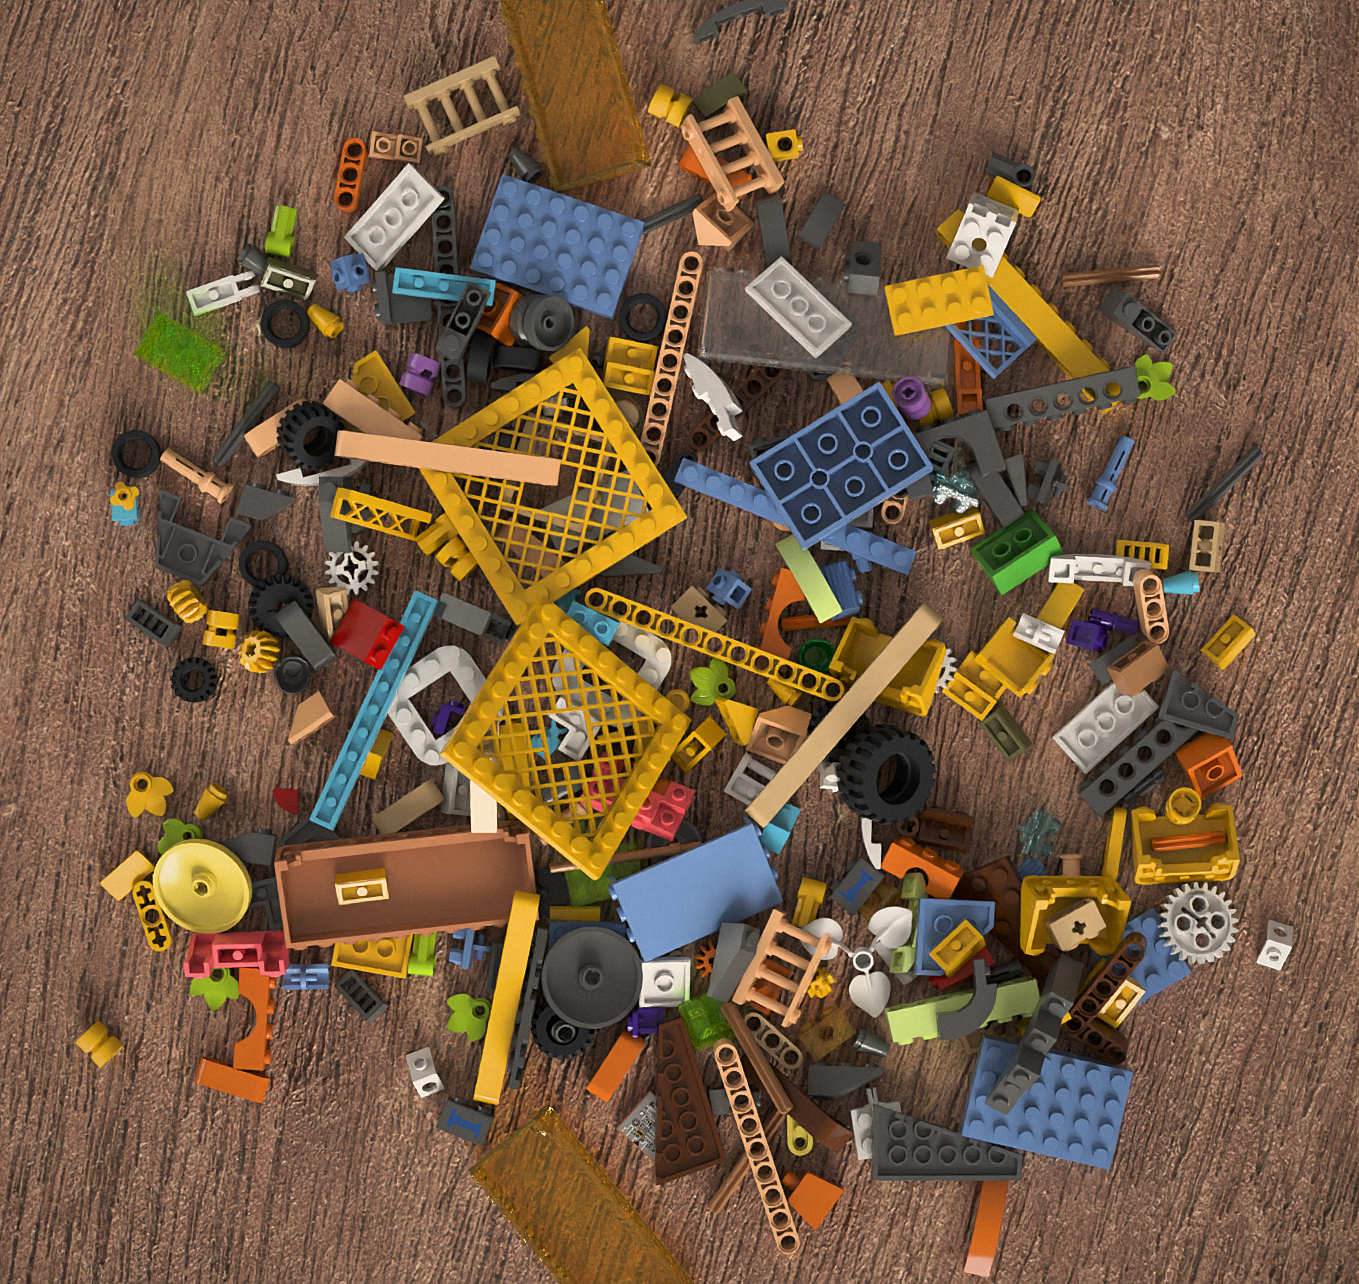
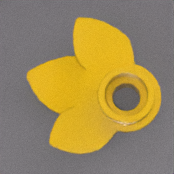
[126,772,174,818]

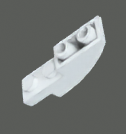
[683,353,743,441]

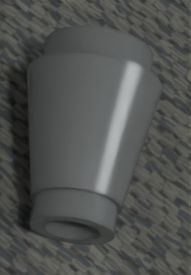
[508,147,543,184]
[237,244,268,276]
[550,1014,576,1043]
[851,1027,890,1058]

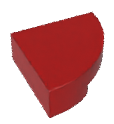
[273,788,299,814]

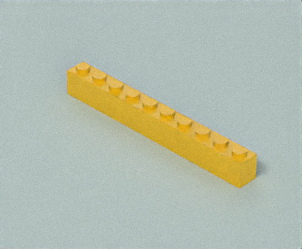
[935,209,1121,415]

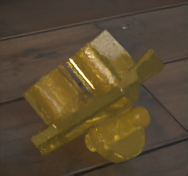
[858,882,903,924]

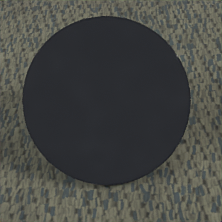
[534,868,569,918]

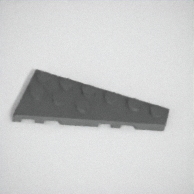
[507,923,550,1090]
[871,1103,1022,1181]

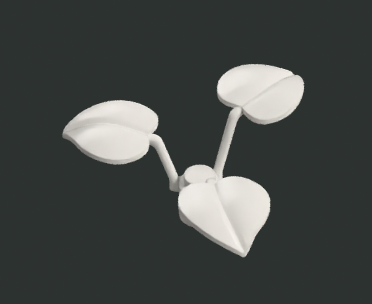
[800,906,913,1018]

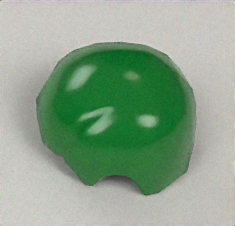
[797,638,836,675]

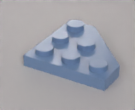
[914,898,995,976]

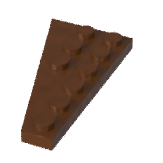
[952,855,1081,987]
[655,1016,727,1186]

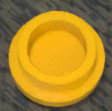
[665,689,690,712]

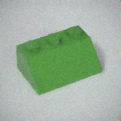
[969,508,1064,595]

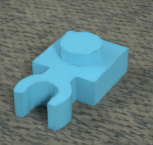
[531,720,569,760]

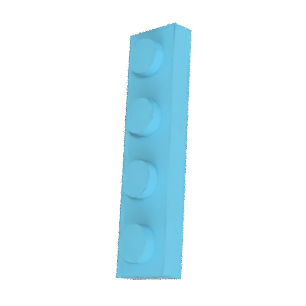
[392,267,496,306]

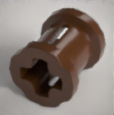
[895,816,919,837]

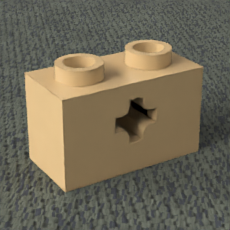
[1189,520,1225,573]
[671,586,727,634]
[1042,897,1106,951]

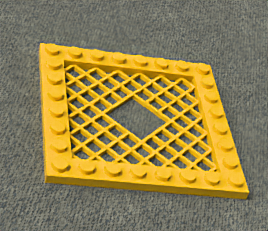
[419,347,688,626]
[439,594,692,880]

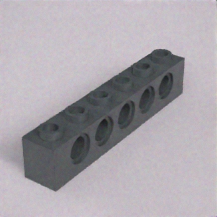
[985,365,1142,432]
[1077,715,1198,816]

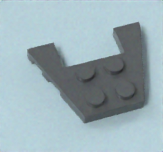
[155,489,252,586]

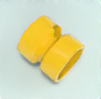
[648,83,693,128]
[916,388,954,428]
[435,535,479,582]
[202,610,240,649]
[1164,787,1202,826]
[76,1020,124,1068]

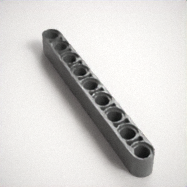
[432,185,467,410]

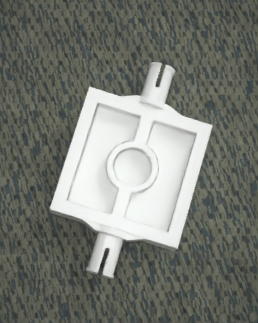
[849,1087,901,1160]

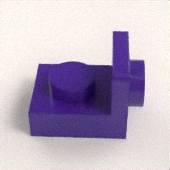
[1066,619,1108,653]

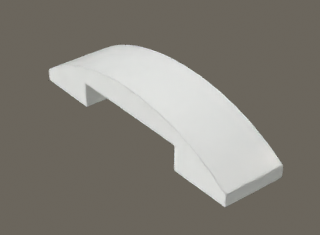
[276,459,370,486]
[1048,554,1151,587]

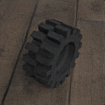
[170,657,218,703]

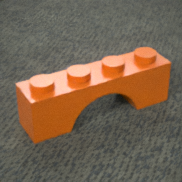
[755,568,805,673]
[233,967,277,1070]

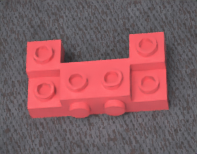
[581,752,695,842]
[183,930,291,979]

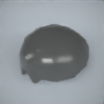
[274,655,312,695]

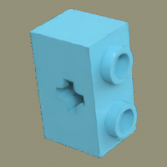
[567,601,620,647]

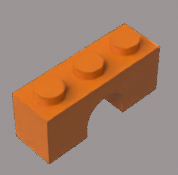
[881,835,965,899]

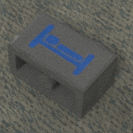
[829,857,885,916]
[436,1095,495,1147]

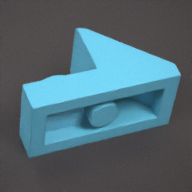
[759,803,801,854]

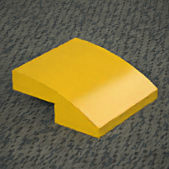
[602,336,658,396]
[942,650,1007,721]
[1076,957,1145,1028]

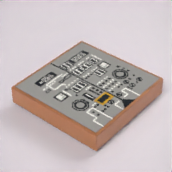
[616,1090,656,1162]

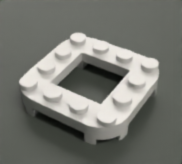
[552,611,672,728]
[388,645,504,765]

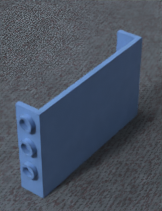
[607,816,783,962]

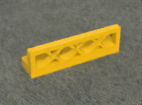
[330,487,432,541]

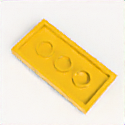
[884,265,994,336]

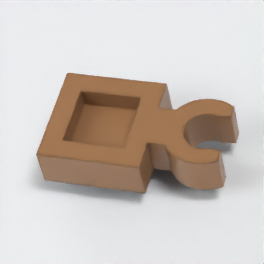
[961,1021,1006,1055]

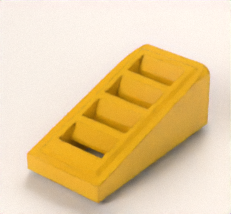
[1115,540,1169,570]

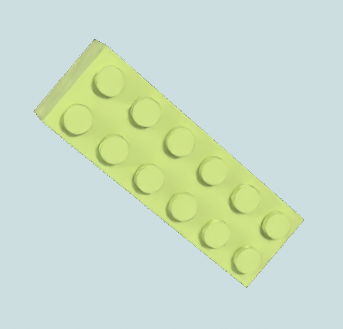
[884,976,1040,1045]

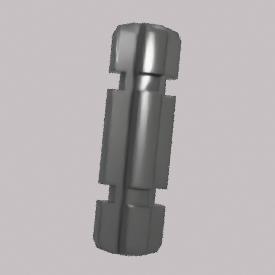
[1122,768,1166,806]

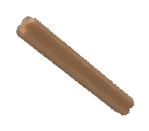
[1061,265,1161,287]

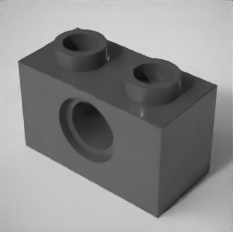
[843,240,882,296]

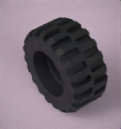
[837,724,936,825]

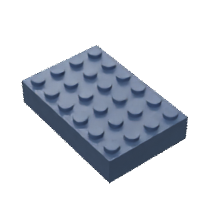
[470,174,645,321]
[749,382,934,551]
[960,1033,1133,1170]

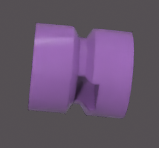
[399,352,441,397]
[892,377,932,420]

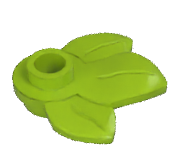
[1134,354,1176,401]
[689,658,736,706]
[157,818,203,855]
[190,967,240,1011]
[447,994,492,1042]

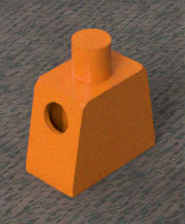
[780,1169,844,1230]

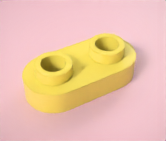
[787,1114,813,1156]

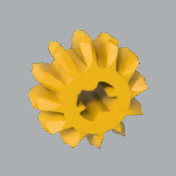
[167,580,207,623]
[237,630,280,673]

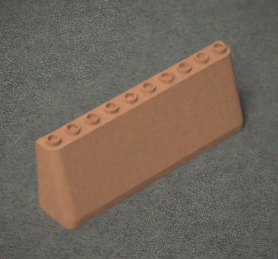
[274,819,539,950]

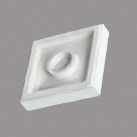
[638,957,690,1008]

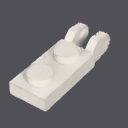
[186,271,260,316]

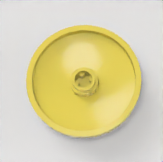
[153,839,252,934]

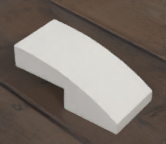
[860,817,881,869]

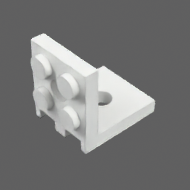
[946,191,1019,278]

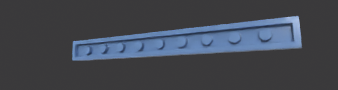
[674,458,917,576]

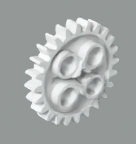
[1157,882,1239,964]

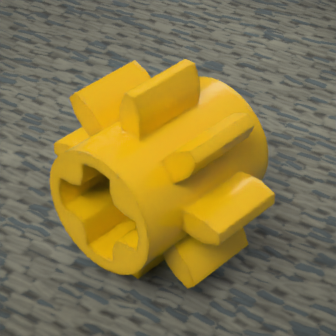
[804,967,835,998]

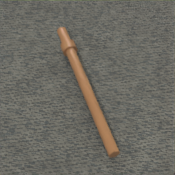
[550,841,701,873]

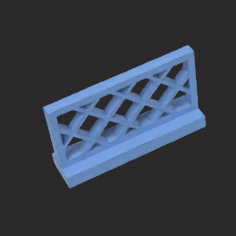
[945,267,1037,379]

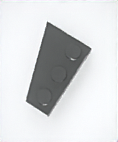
[1158,669,1239,740]

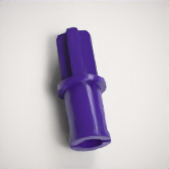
[1088,608,1139,635]

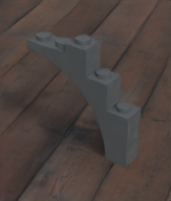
[985,953,1084,1115]

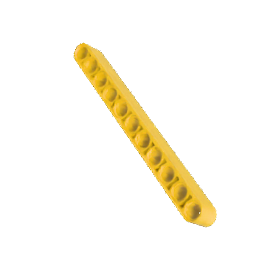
[585,588,844,701]

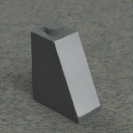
[433,592,513,645]

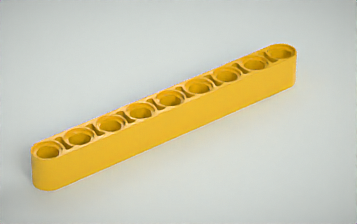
[473,890,540,1105]

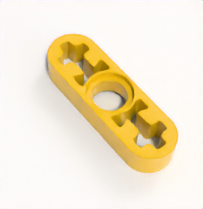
[1102,807,1126,880]
[132,880,173,951]

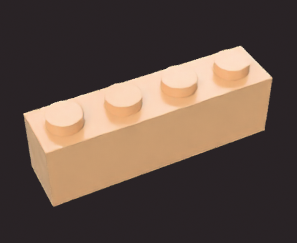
[322,379,424,441]

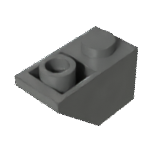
[237,482,296,522]

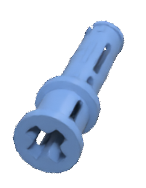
[1086,435,1135,511]

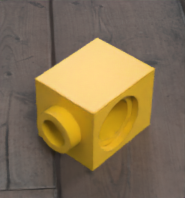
[765,129,803,162]

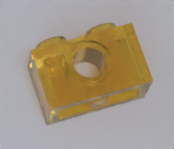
[797,1006,857,1062]

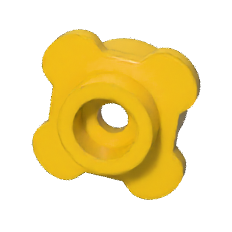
[110,482,139,510]

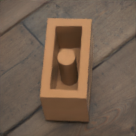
[1106,640,1170,697]

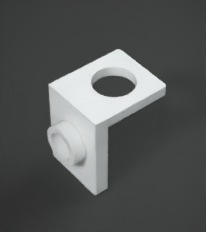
[1257,920,1293,970]
[406,1047,445,1097]

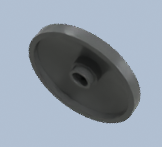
[541,927,643,1029]

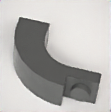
[936,957,997,1041]

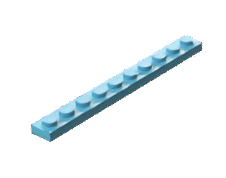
[309,590,439,831]

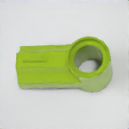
[265,205,298,258]
[408,932,437,977]

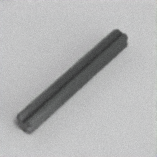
[640,194,704,235]
[213,381,280,467]
[1185,447,1263,523]

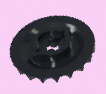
[248,574,314,638]

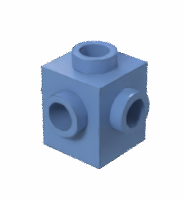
[330,253,371,293]
[706,568,752,610]

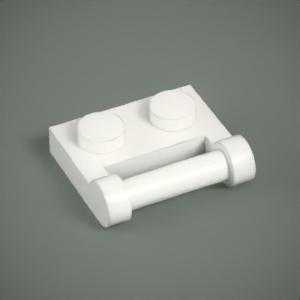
[724,752,777,805]

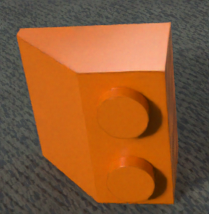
[476,278,523,346]
[1174,733,1243,799]

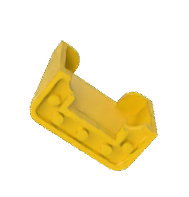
[828,617,946,716]
[1130,803,1240,885]
[1020,876,1131,956]

